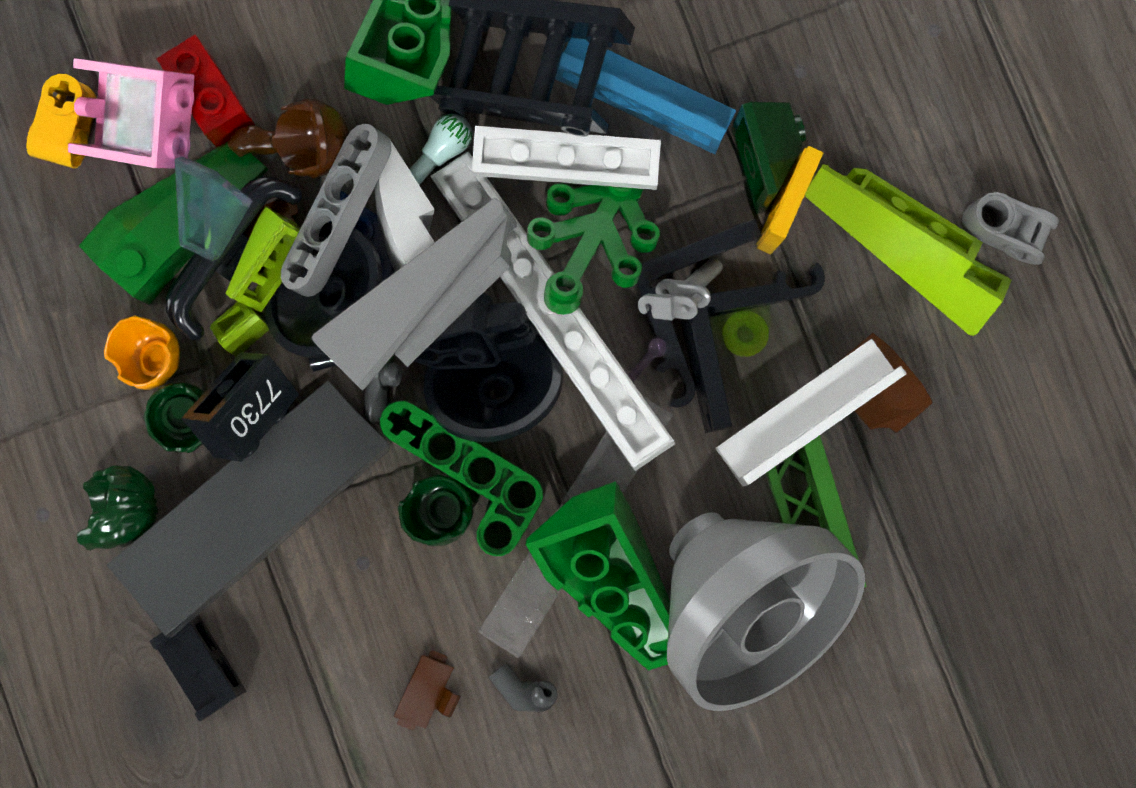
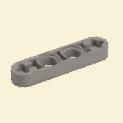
[281,124,391,297]

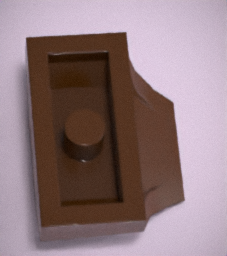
[835,333,933,433]

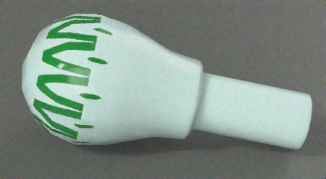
[409,114,473,185]

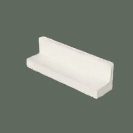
[471,126,661,190]
[716,339,907,487]

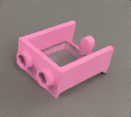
[68,58,194,169]

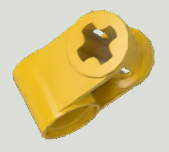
[26,74,97,169]

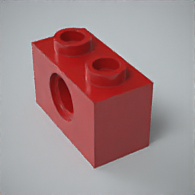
[156,34,255,148]

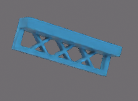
[555,38,736,154]

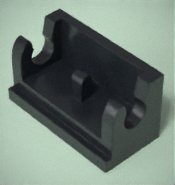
[149,615,247,722]

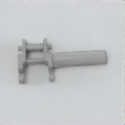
[638,258,723,321]

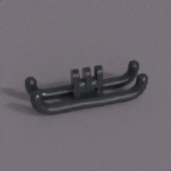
[166,176,302,340]

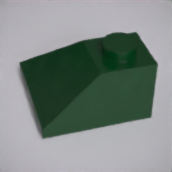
[731,102,806,214]

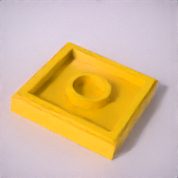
[755,146,824,255]

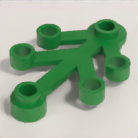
[526,184,660,315]

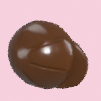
[227,98,349,178]

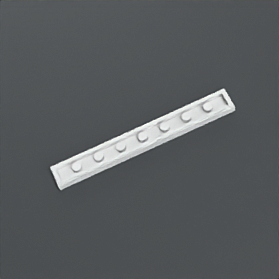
[431,152,675,471]

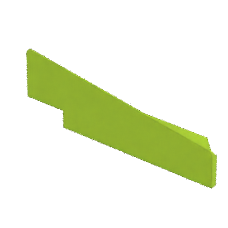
[805,164,1012,336]

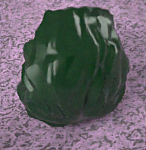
[76,465,158,551]

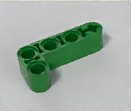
[380,401,544,556]

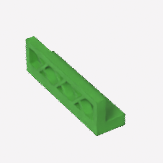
[766,435,867,587]

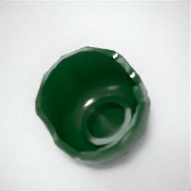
[143,383,205,453]
[398,475,474,547]

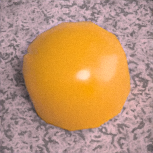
[104,315,180,390]

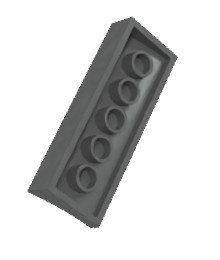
[107,381,389,638]

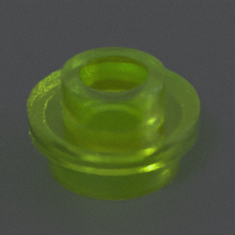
[722,311,769,357]

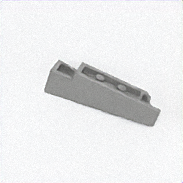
[312,198,517,391]

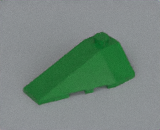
[344,0,451,105]
[79,142,268,305]
[526,481,670,671]

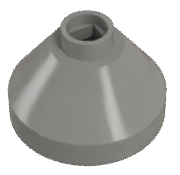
[667,513,865,711]

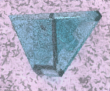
[175,156,253,261]

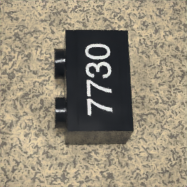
[181,352,299,462]

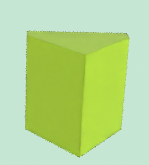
[210,302,269,357]

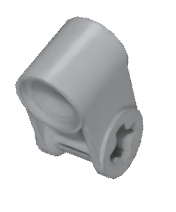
[962,192,1059,265]

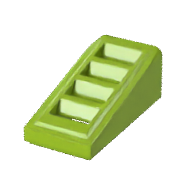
[225,206,301,312]

